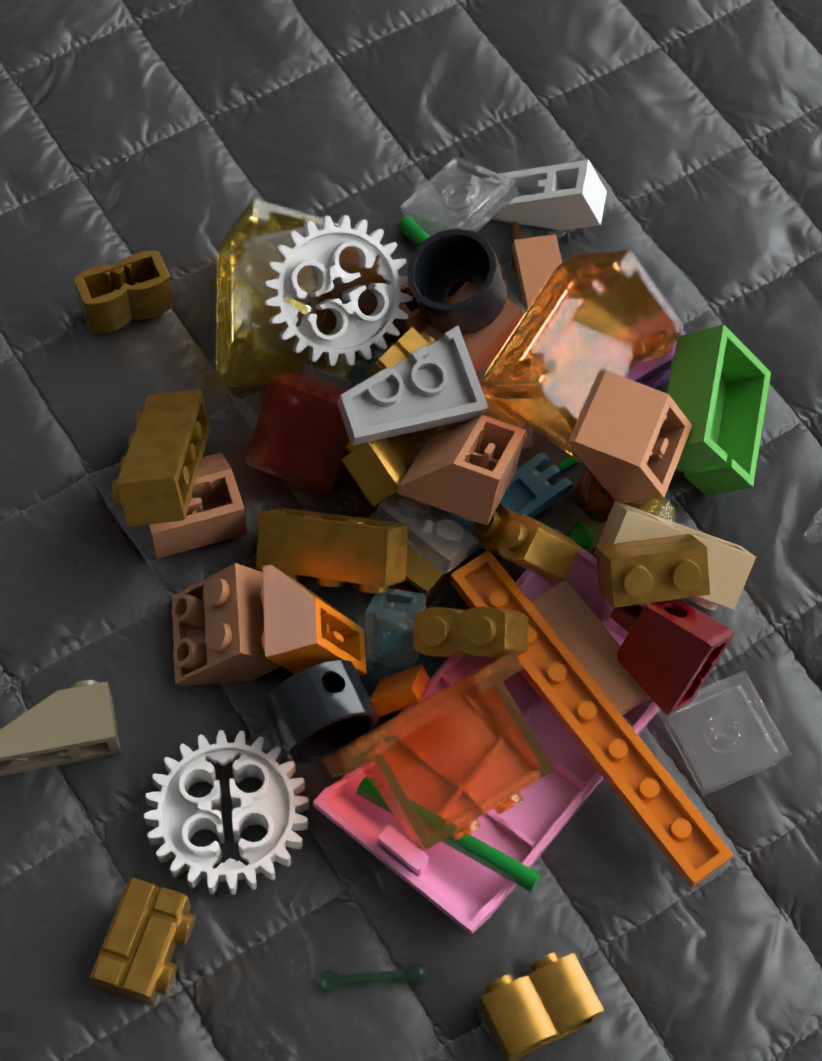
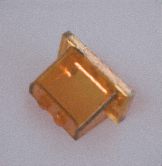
[322,651,554,851]

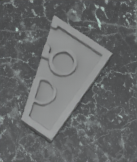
[337,326,489,446]

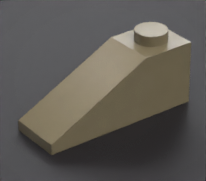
[0,680,121,776]

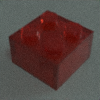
[245,368,350,497]

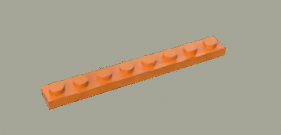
[450,550,734,889]

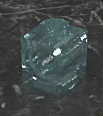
[365,588,426,668]

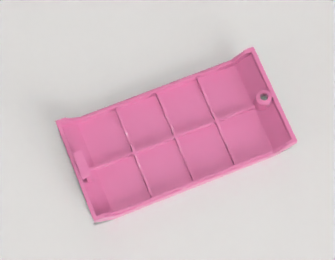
[313,529,660,935]

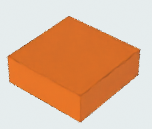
[371,664,429,717]

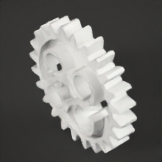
[262,215,413,366]
[144,730,309,895]

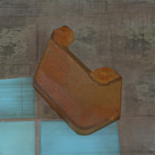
[483,249,684,464]

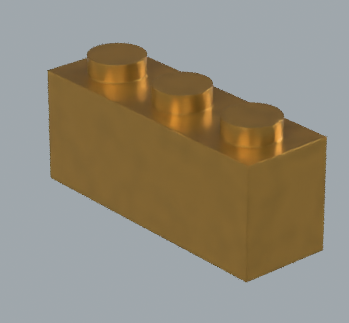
[256,508,409,593]

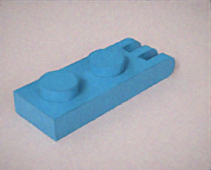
[449,452,574,556]

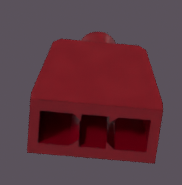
[610,599,736,715]

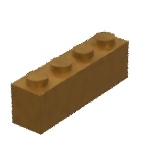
[112,389,210,527]

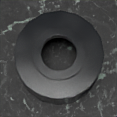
[407,228,507,335]
[264,660,379,763]

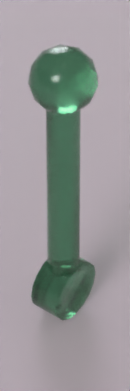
[319,964,427,993]

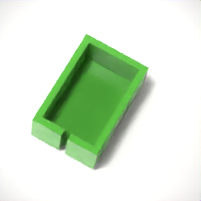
[667,324,771,496]

